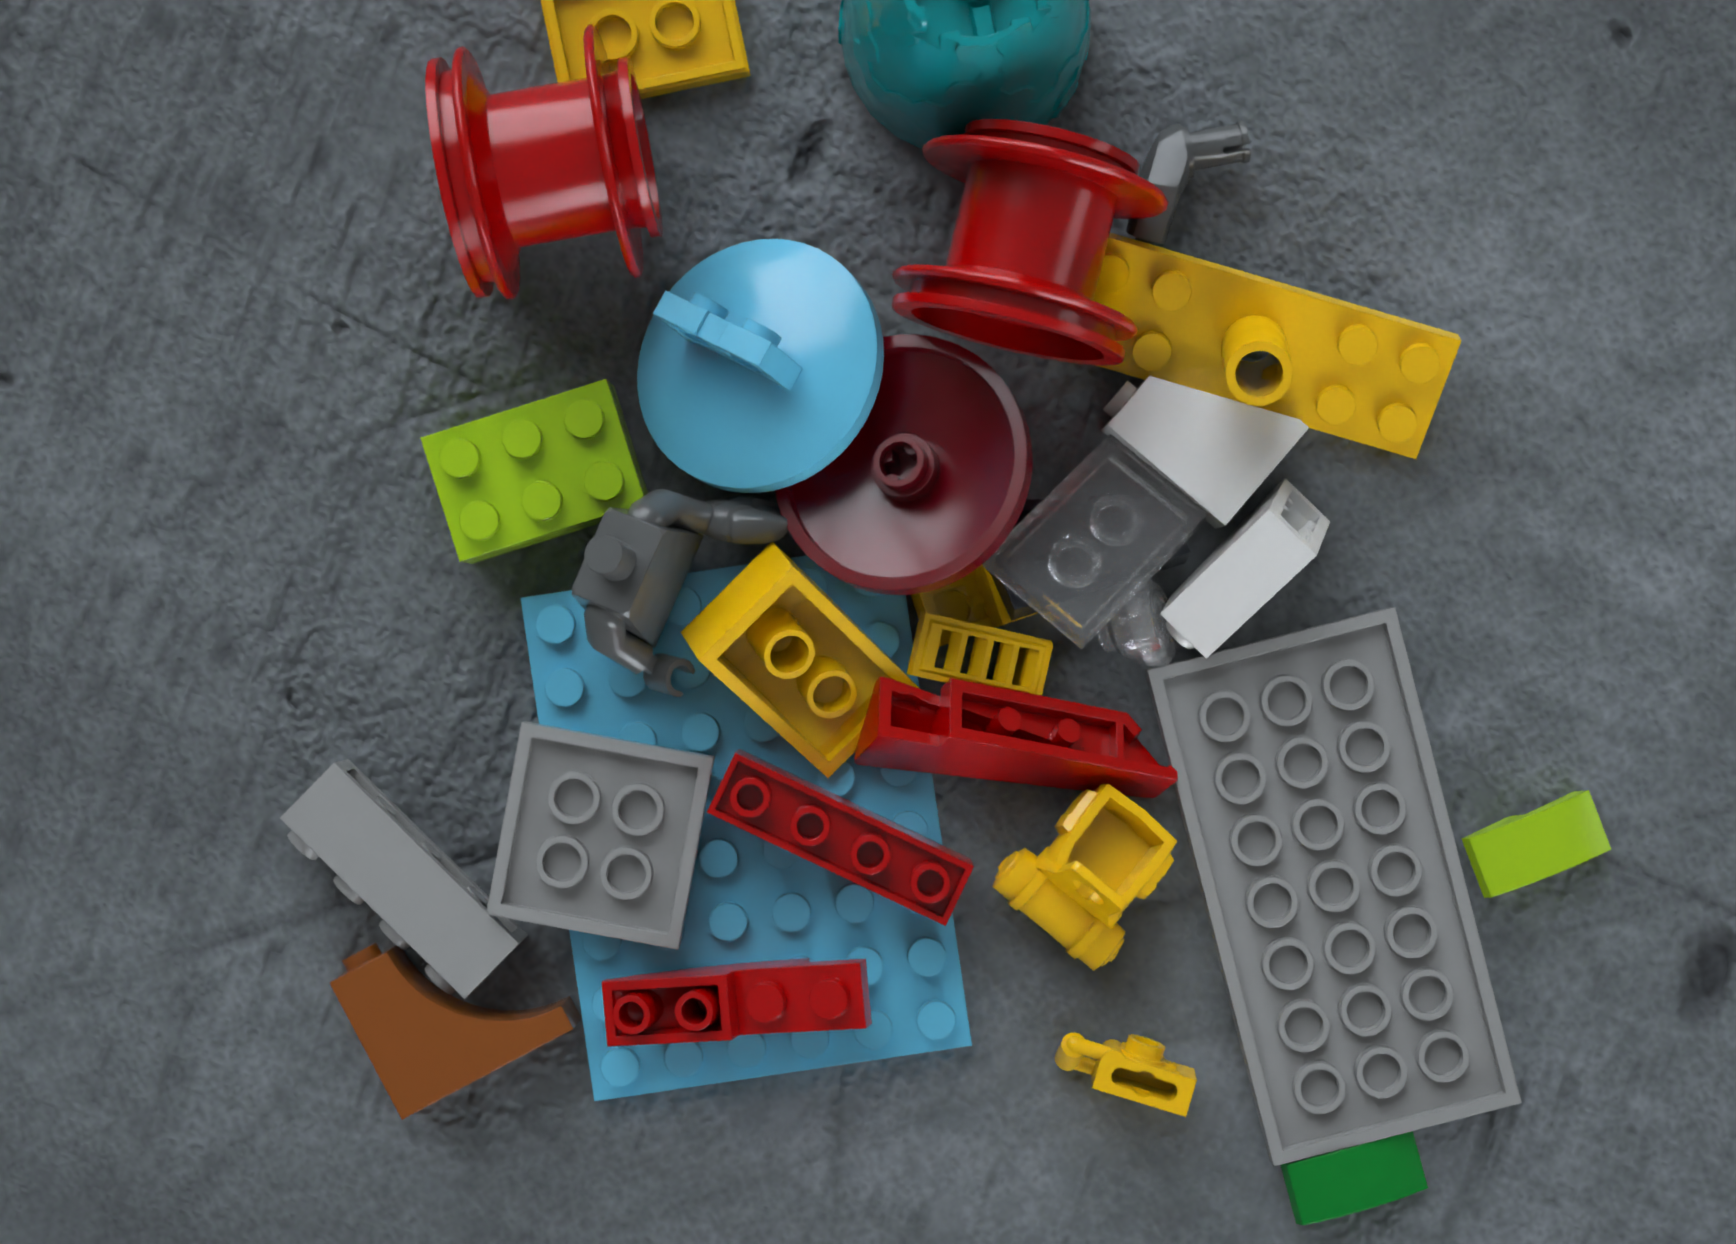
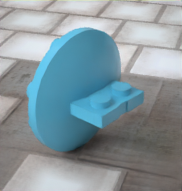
[637,239,884,493]

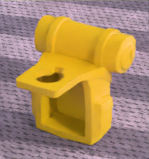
[992,784,1177,971]

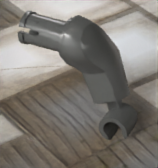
[1126,121,1251,245]

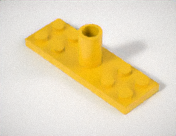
[1094,232,1462,459]

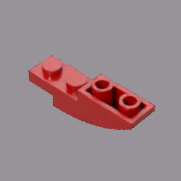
[602,958,872,1047]

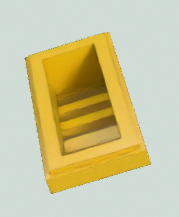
[907,611,1053,696]

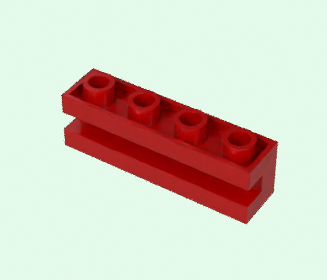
[707,749,974,926]

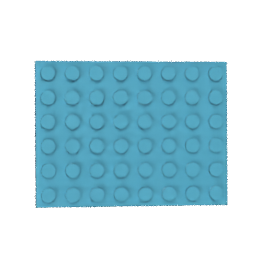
[520,556,972,1101]

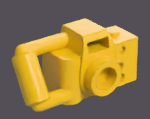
[1055,1032,1197,1117]

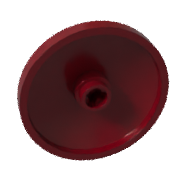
[775,334,1033,595]

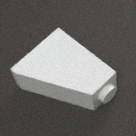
[1101,376,1309,529]
[1160,478,1330,659]

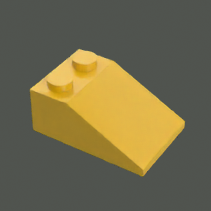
[681,542,919,778]

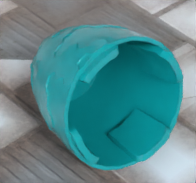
[838,0,1091,149]

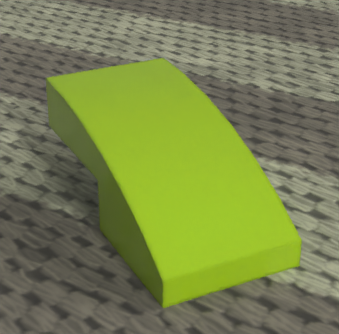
[1461,790,1611,898]

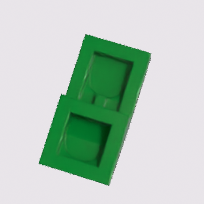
[1280,1131,1428,1226]

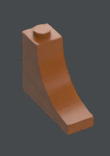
[330,942,581,1120]

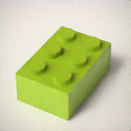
[420,379,648,564]

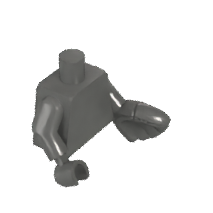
[572,489,788,697]

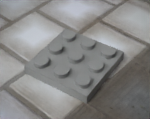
[486,721,715,950]

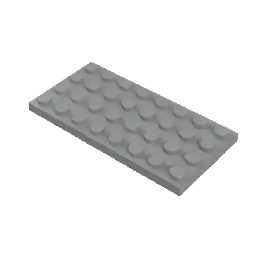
[1145,607,1522,1166]

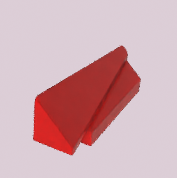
[854,676,1178,798]

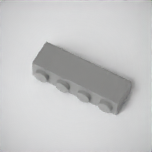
[280,759,528,999]

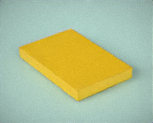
[540,0,751,99]

